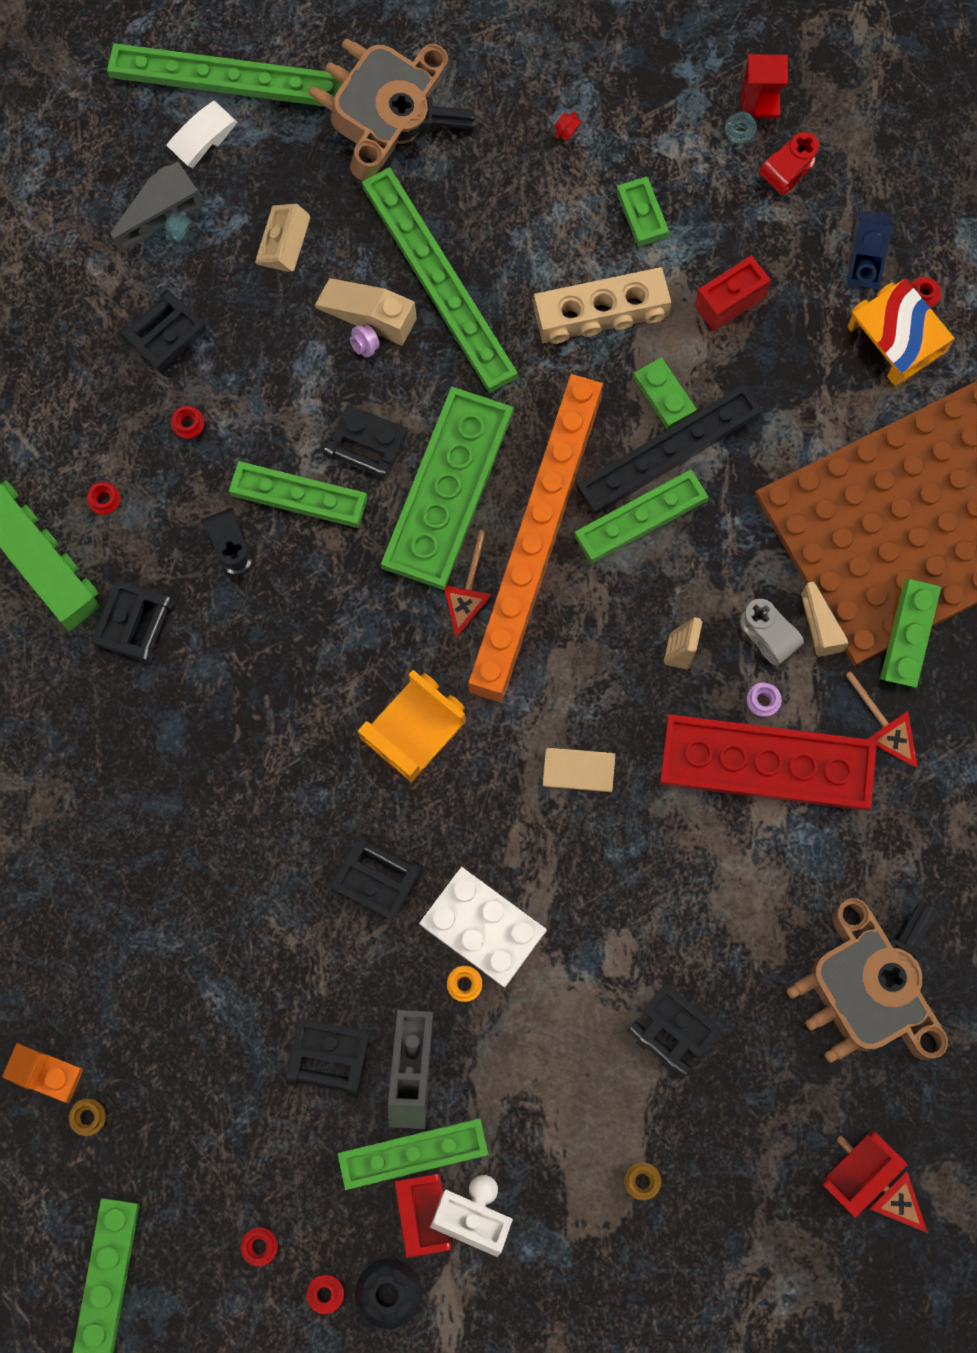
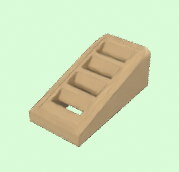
[801,582,849,657]
[664,617,703,670]

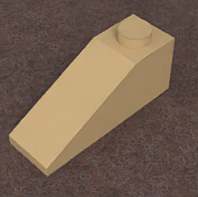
[315,278,417,346]

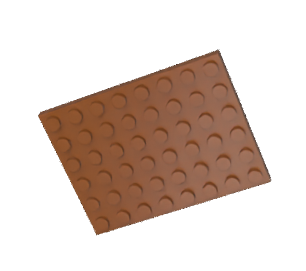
[754,381,977,667]

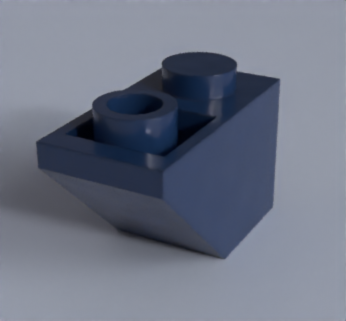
[847,210,893,289]

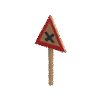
[445,530,492,639]
[846,672,917,768]
[837,1136,928,1233]

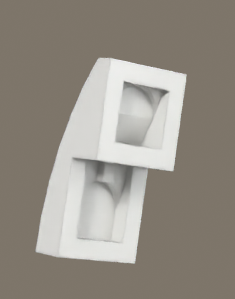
[166,101,237,168]

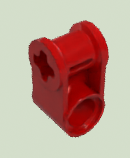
[759,132,819,196]

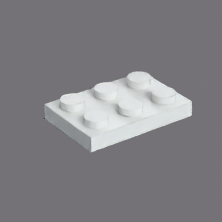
[419,867,547,988]

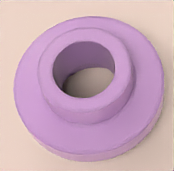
[350,325,379,358]
[746,682,782,717]

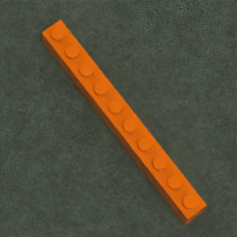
[469,374,603,703]

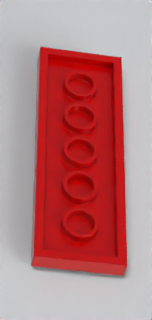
[660,714,877,811]

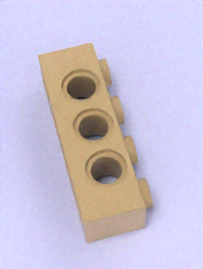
[534,267,671,344]

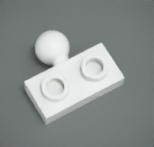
[430,1175,513,1257]

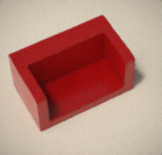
[741,54,788,118]
[695,255,771,331]
[822,1129,908,1218]
[395,1174,452,1258]

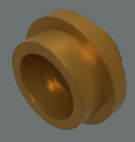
[69,1099,106,1136]
[624,1163,661,1200]

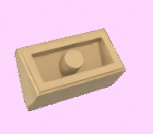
[255,204,310,271]
[543,748,615,792]

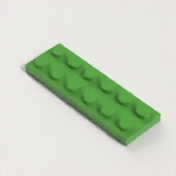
[381,386,514,590]

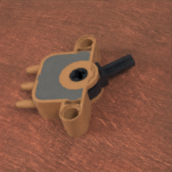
[308,39,475,181]
[787,898,948,1063]

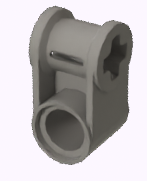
[740,599,804,666]

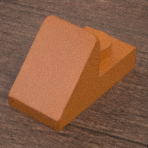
[2,1043,83,1103]

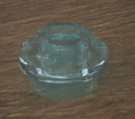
[725,112,757,144]
[164,211,192,243]

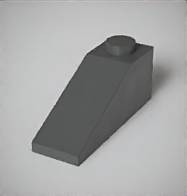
[110,161,202,253]
[388,1010,433,1129]

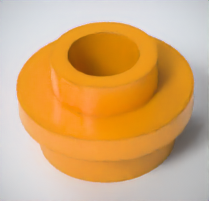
[447,966,482,1002]

